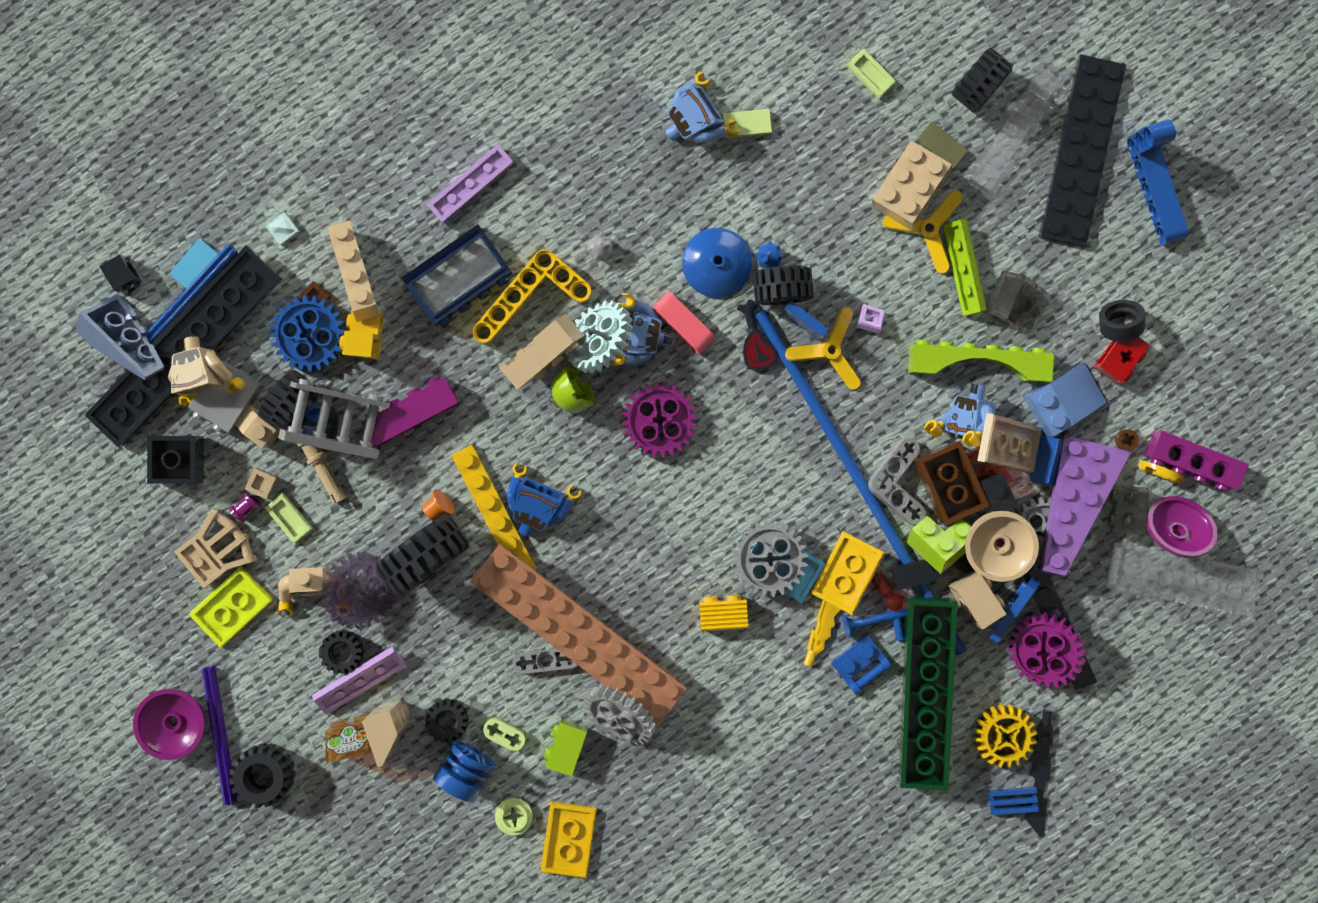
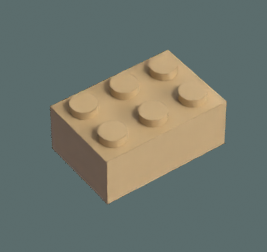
[872,141,952,231]

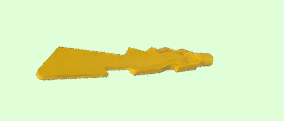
[803,600,841,667]

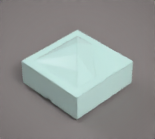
[265,212,300,246]

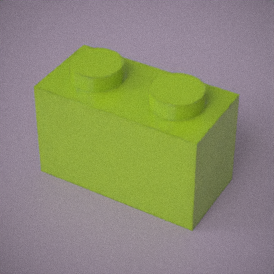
[543,719,588,777]

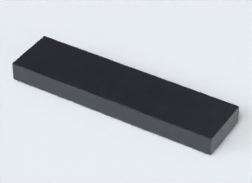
[891,553,974,590]

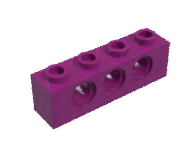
[1144,430,1249,493]

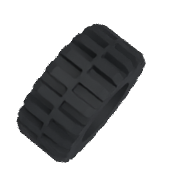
[376,514,470,598]

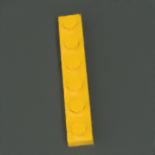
[451,444,537,570]

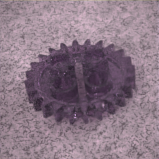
[321,552,396,629]

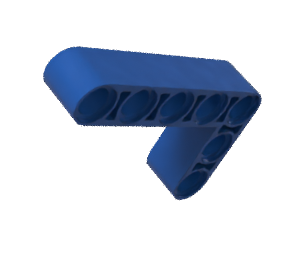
[1127,119,1188,246]

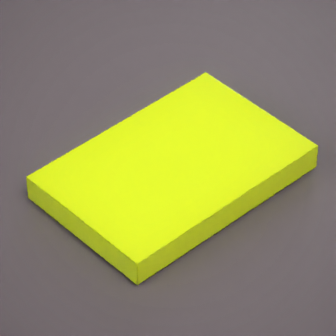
[189,566,273,649]

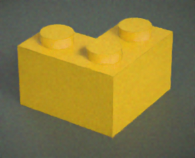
[339,310,384,360]

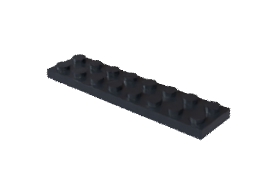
[1039,54,1126,247]

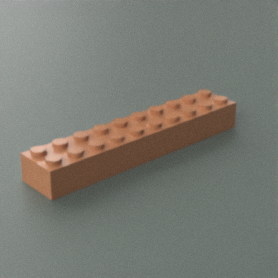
[470,543,687,726]

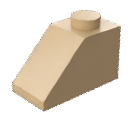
[236,404,280,449]

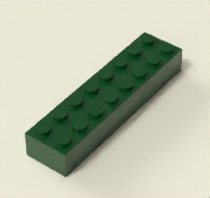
[898,596,958,791]

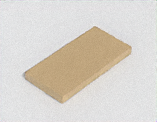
[978,413,1042,474]

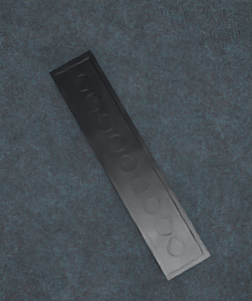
[84,245,282,448]

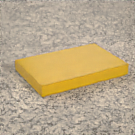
[811,532,885,615]
[541,801,597,878]

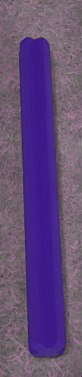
[201,666,237,805]

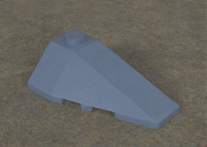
[76,294,164,380]

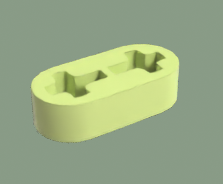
[483,717,526,751]

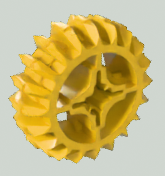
[973,704,1037,768]

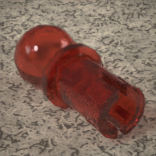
[871,569,904,612]

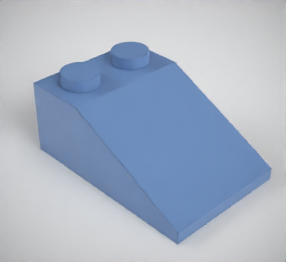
[1023,362,1107,437]

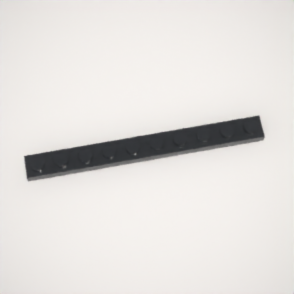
[981,472,1097,691]

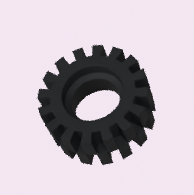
[319,630,364,674]
[425,698,469,743]

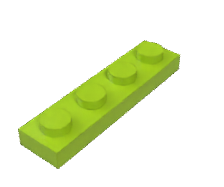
[943,219,987,316]

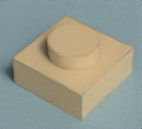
[245,468,278,499]

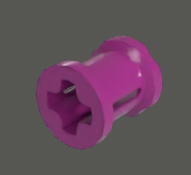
[229,492,261,523]

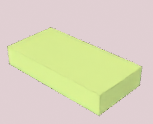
[846,49,896,99]
[723,109,772,138]
[265,493,314,544]

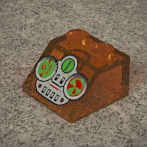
[325,713,372,763]

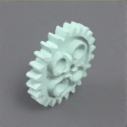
[565,300,633,373]

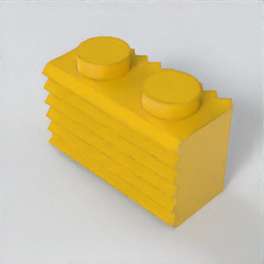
[699,594,748,631]

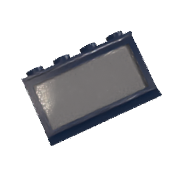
[401,224,513,327]

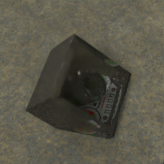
[984,270,1047,335]

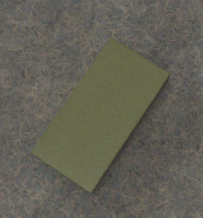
[916,122,968,170]

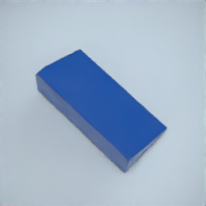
[1029,436,1063,486]

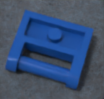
[830,634,893,696]

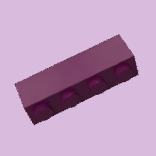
[361,376,460,447]

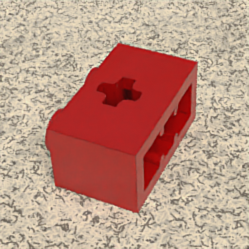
[1093,337,1150,384]

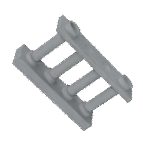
[278,379,390,459]

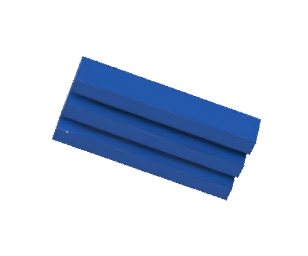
[988,787,1039,815]

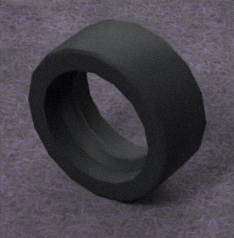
[1099,300,1146,342]

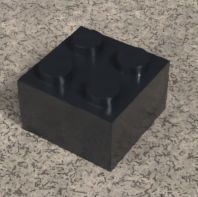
[147,436,204,484]

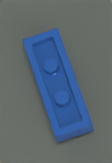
[990,577,1040,643]

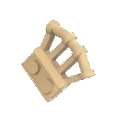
[174,507,257,589]

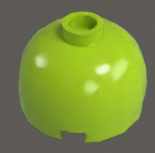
[551,365,595,413]

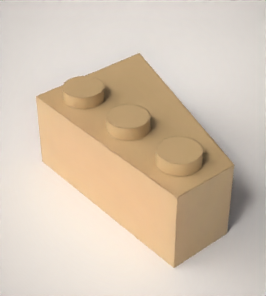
[499,314,584,390]

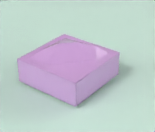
[857,304,885,334]

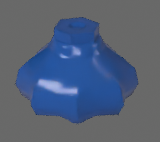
[756,241,784,268]

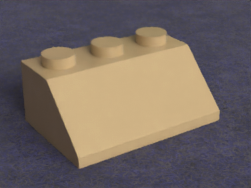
[362,699,410,767]

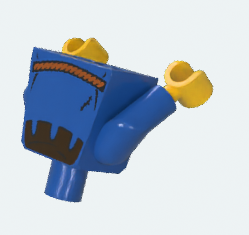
[507,463,581,537]

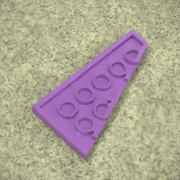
[1039,435,1131,577]

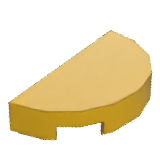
[1138,460,1185,485]

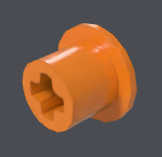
[422,489,455,521]

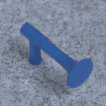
[842,607,906,641]

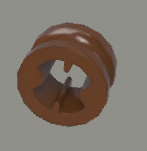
[1115,429,1139,450]

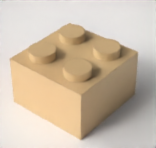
[947,571,1006,630]

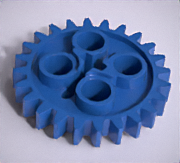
[269,295,347,372]

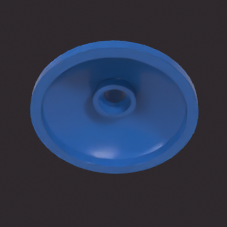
[682,228,752,298]

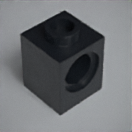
[99,254,142,294]

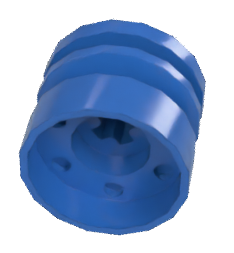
[433,741,496,803]

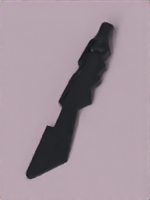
[1024,709,1053,837]

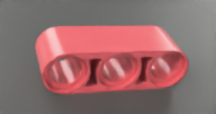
[652,291,717,355]

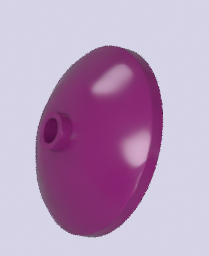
[1146,496,1218,558]
[133,688,206,760]

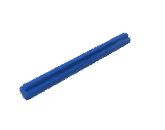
[145,244,238,344]

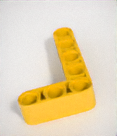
[473,250,592,344]

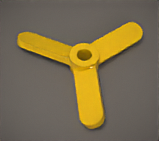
[883,190,963,273]
[785,307,860,390]

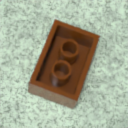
[913,441,989,525]

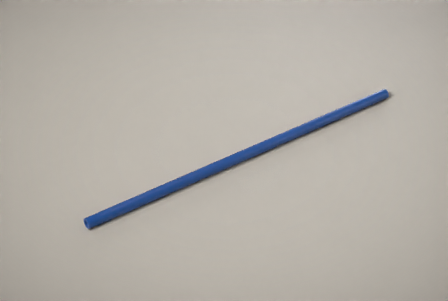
[755,310,967,655]

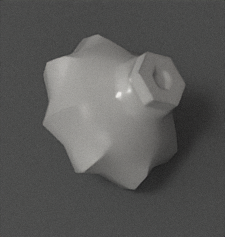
[587,235,614,262]

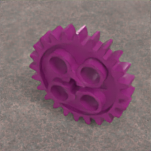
[622,382,698,458]
[1007,612,1087,689]

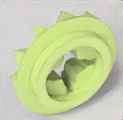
[495,797,533,836]

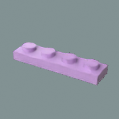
[427,144,514,224]
[312,646,406,715]

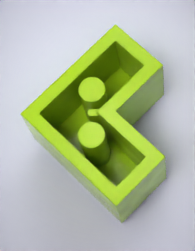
[907,516,971,574]

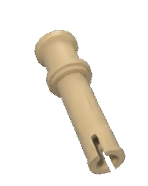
[297,444,347,504]

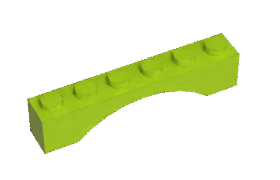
[908,340,1054,383]

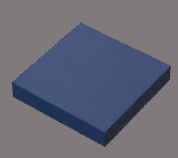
[781,301,828,340]

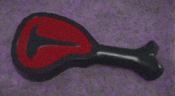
[737,299,777,370]

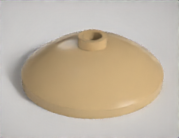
[965,511,1039,582]

